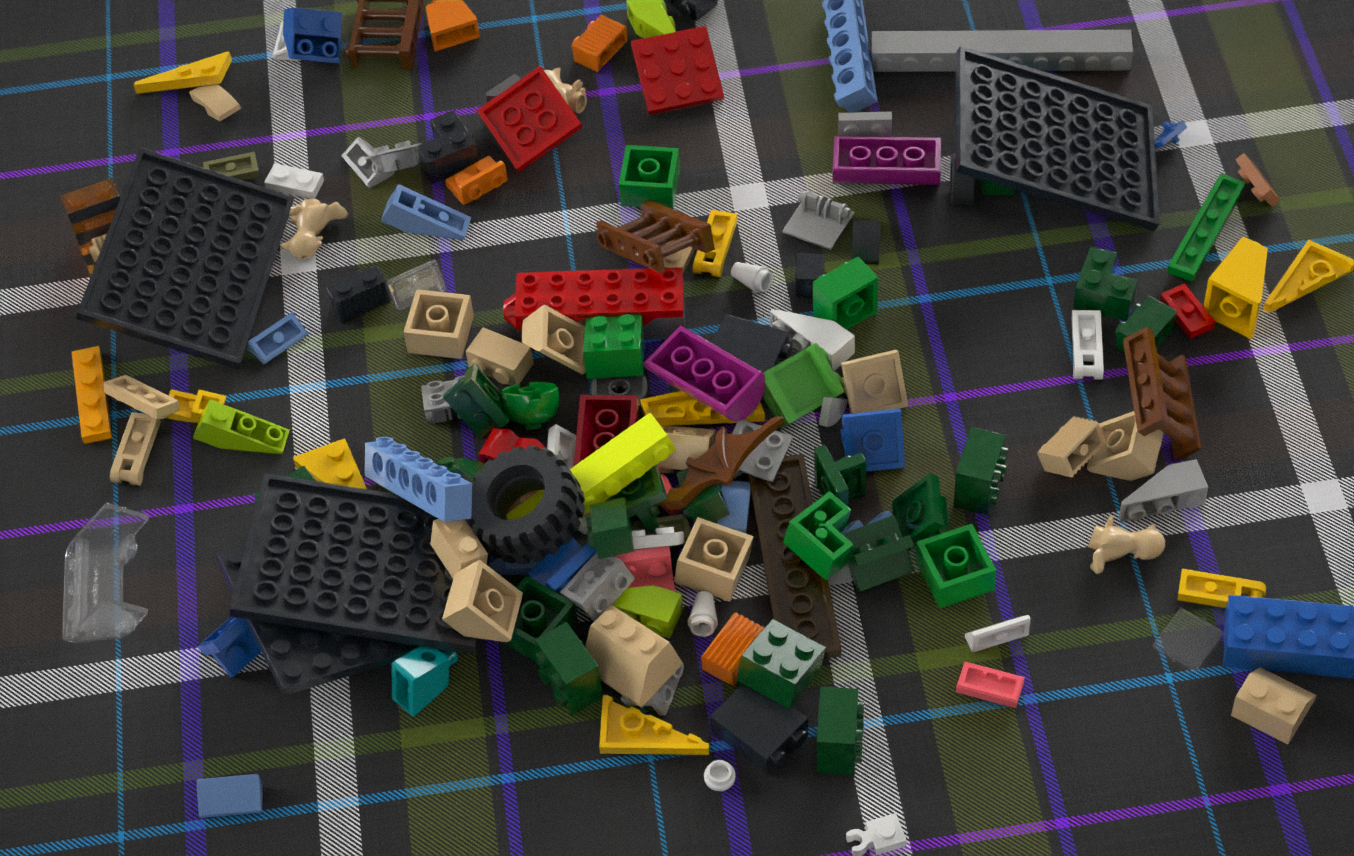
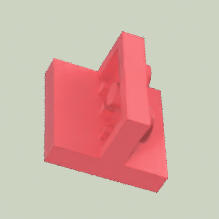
[615,546,676,592]

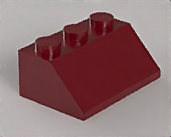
[574,395,640,466]

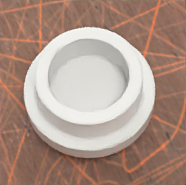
[704,760,735,791]

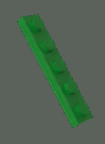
[1167,173,1246,282]

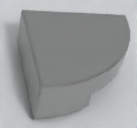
[819,397,848,427]

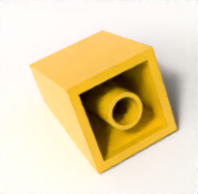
[1203,236,1268,339]

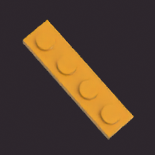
[72,346,112,444]

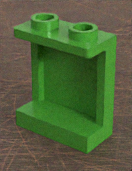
[762,343,844,429]

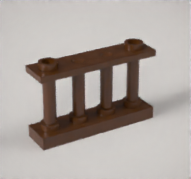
[346,0,425,69]
[596,200,715,273]
[1123,327,1202,461]

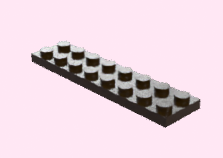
[748,454,842,659]

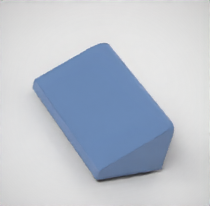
[246,312,309,364]
[197,774,263,818]

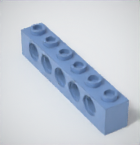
[822,0,877,113]
[365,437,472,522]

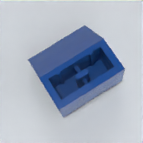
[283,7,342,64]

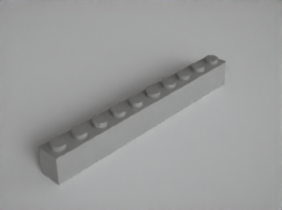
[871,30,1133,72]

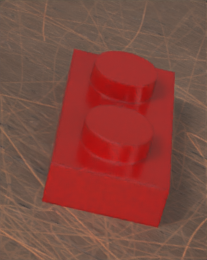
[1160,284,1215,339]

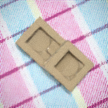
[189,84,241,121]

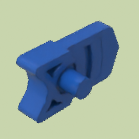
[1154,120,1188,149]

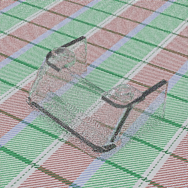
[62,502,149,643]

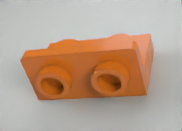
[445,156,508,205]

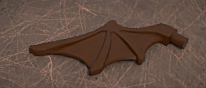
[655,417,784,509]

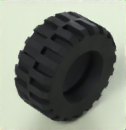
[467,446,585,564]

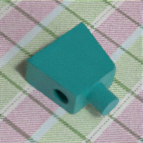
[392,646,458,717]

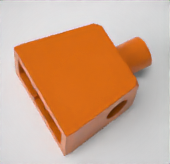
[425,0,480,51]

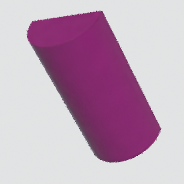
[833,136,941,185]
[643,325,765,422]

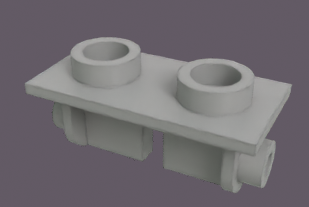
[365,141,421,175]

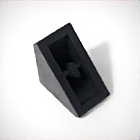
[852,219,881,265]

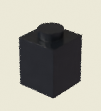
[795,253,825,297]

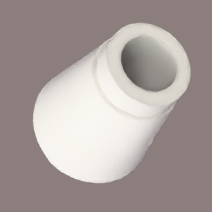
[731,262,773,293]
[688,591,718,637]

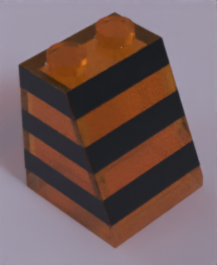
[60,178,120,275]

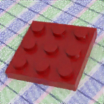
[631,26,724,115]
[476,66,583,172]

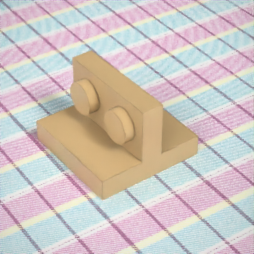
[841,350,908,414]

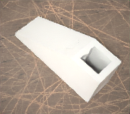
[770,309,855,372]

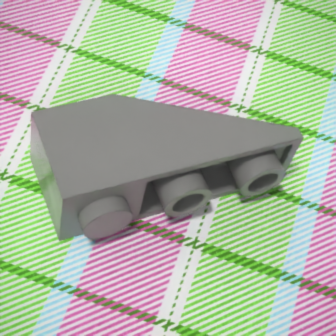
[1119,459,1208,522]

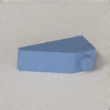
[381,184,471,240]

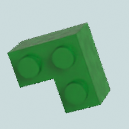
[783,491,854,580]

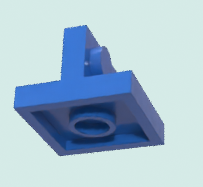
[840,409,905,472]
[527,536,597,611]
[197,617,261,677]

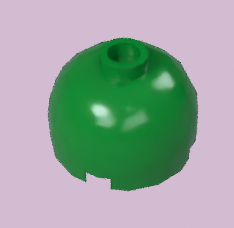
[502,382,559,430]

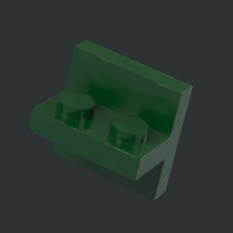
[443,363,510,439]
[814,445,866,523]
[605,464,668,533]
[892,473,949,551]
[842,515,915,592]

